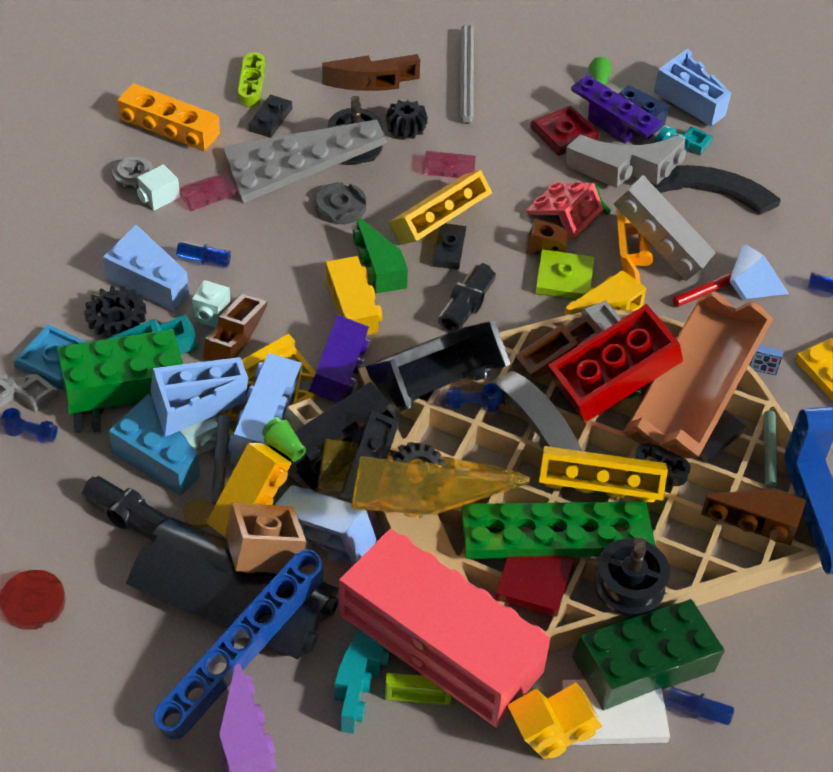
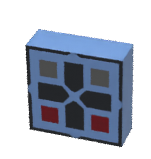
[749,345,783,375]

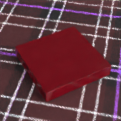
[530,105,599,156]
[495,556,574,617]

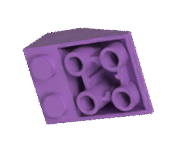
[219,664,276,772]

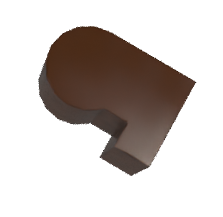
[525,219,568,255]

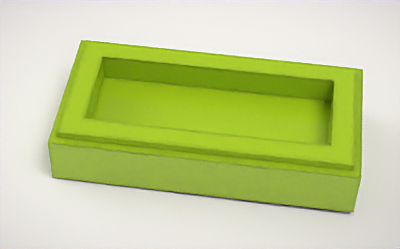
[385,673,452,705]

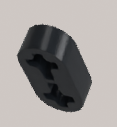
[634,443,691,486]

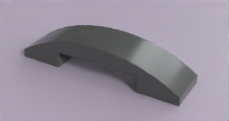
[488,371,582,451]

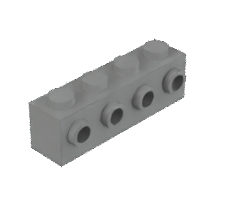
[613,175,716,281]

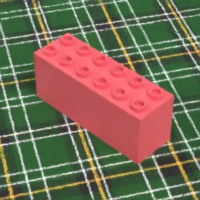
[339,529,551,728]

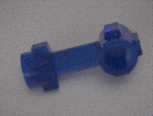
[446,383,502,412]
[0,408,58,443]

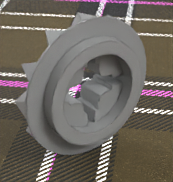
[112,157,154,189]

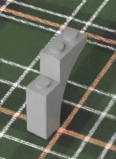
[566,134,686,188]

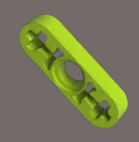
[238,52,265,107]

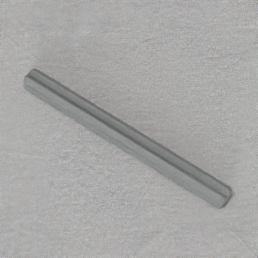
[460,25,474,124]

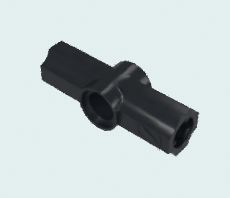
[438,263,496,332]
[81,476,170,541]

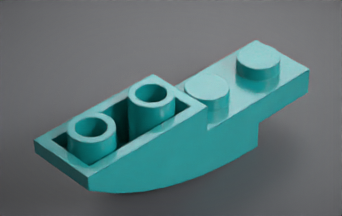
[334,630,391,734]

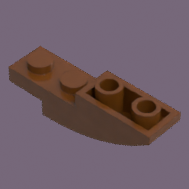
[322,54,420,91]

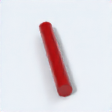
[672,272,732,307]

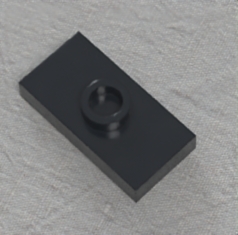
[433,223,466,270]

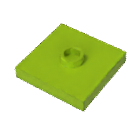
[535,249,595,300]

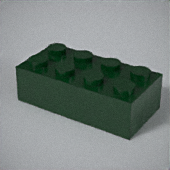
[572,599,725,711]

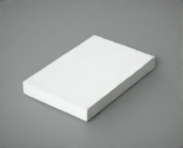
[561,679,670,745]

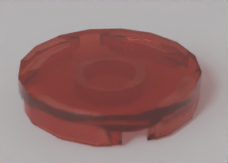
[0,570,66,630]

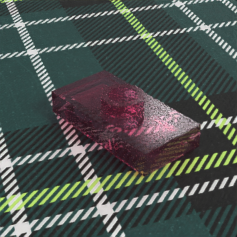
[423,151,476,178]
[179,172,238,211]

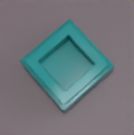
[684,126,713,156]

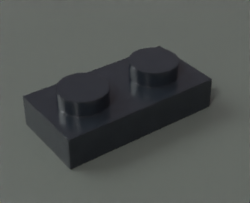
[248,94,292,138]

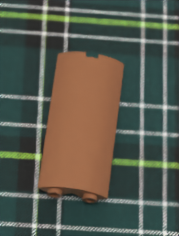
[622,292,774,458]

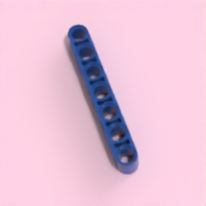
[154,550,325,739]

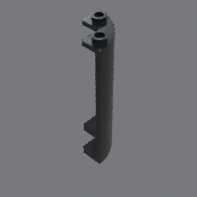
[126,517,339,659]

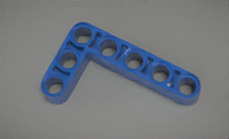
[784,406,833,575]

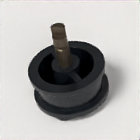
[328,96,383,164]
[594,537,670,616]

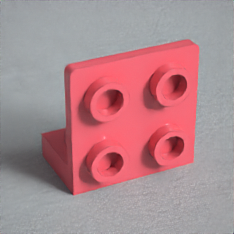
[527,181,604,237]

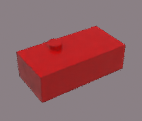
[548,304,683,423]

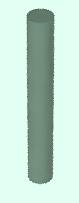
[764,411,777,488]

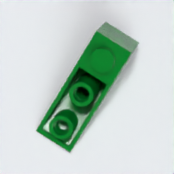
[353,218,408,294]

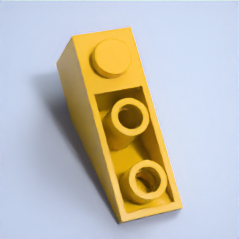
[564,270,646,316]

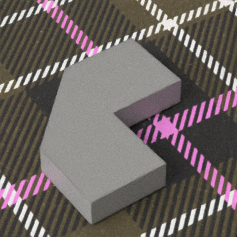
[0,374,58,412]

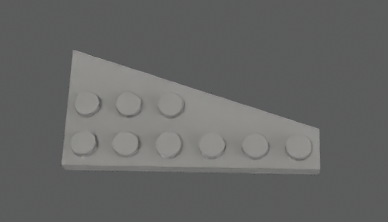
[223,120,387,203]

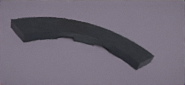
[637,165,781,215]

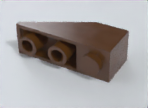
[701,490,806,546]

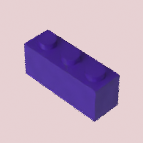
[308,314,370,403]

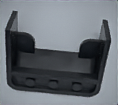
[365,320,511,412]

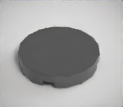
[315,182,366,225]

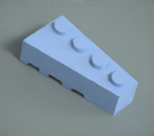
[228,353,302,465]

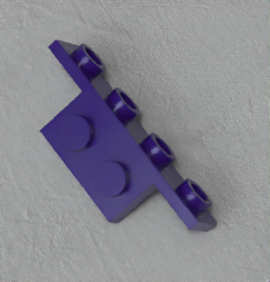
[571,75,662,143]

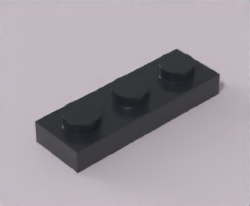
[339,410,399,508]

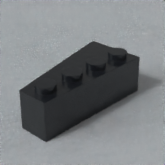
[270,382,401,492]

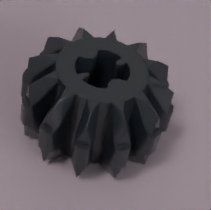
[385,99,428,139]

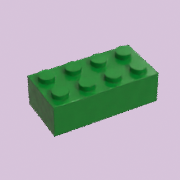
[57,329,183,414]

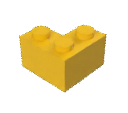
[508,682,603,760]

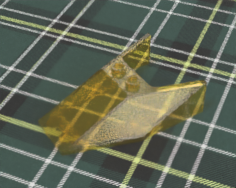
[317,439,530,519]

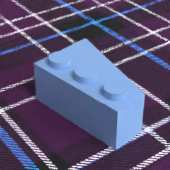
[103,225,189,312]
[150,357,248,437]

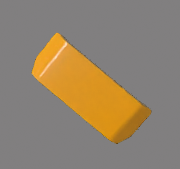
[616,194,653,283]

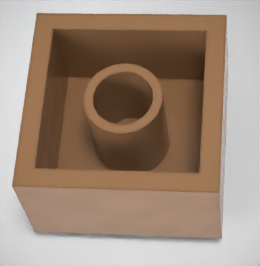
[225,503,306,574]

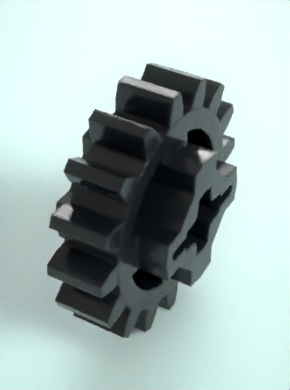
[84,286,147,339]

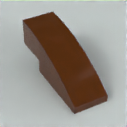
[203,293,267,361]
[515,314,602,378]

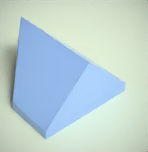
[730,244,789,300]

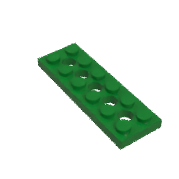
[461,501,656,559]

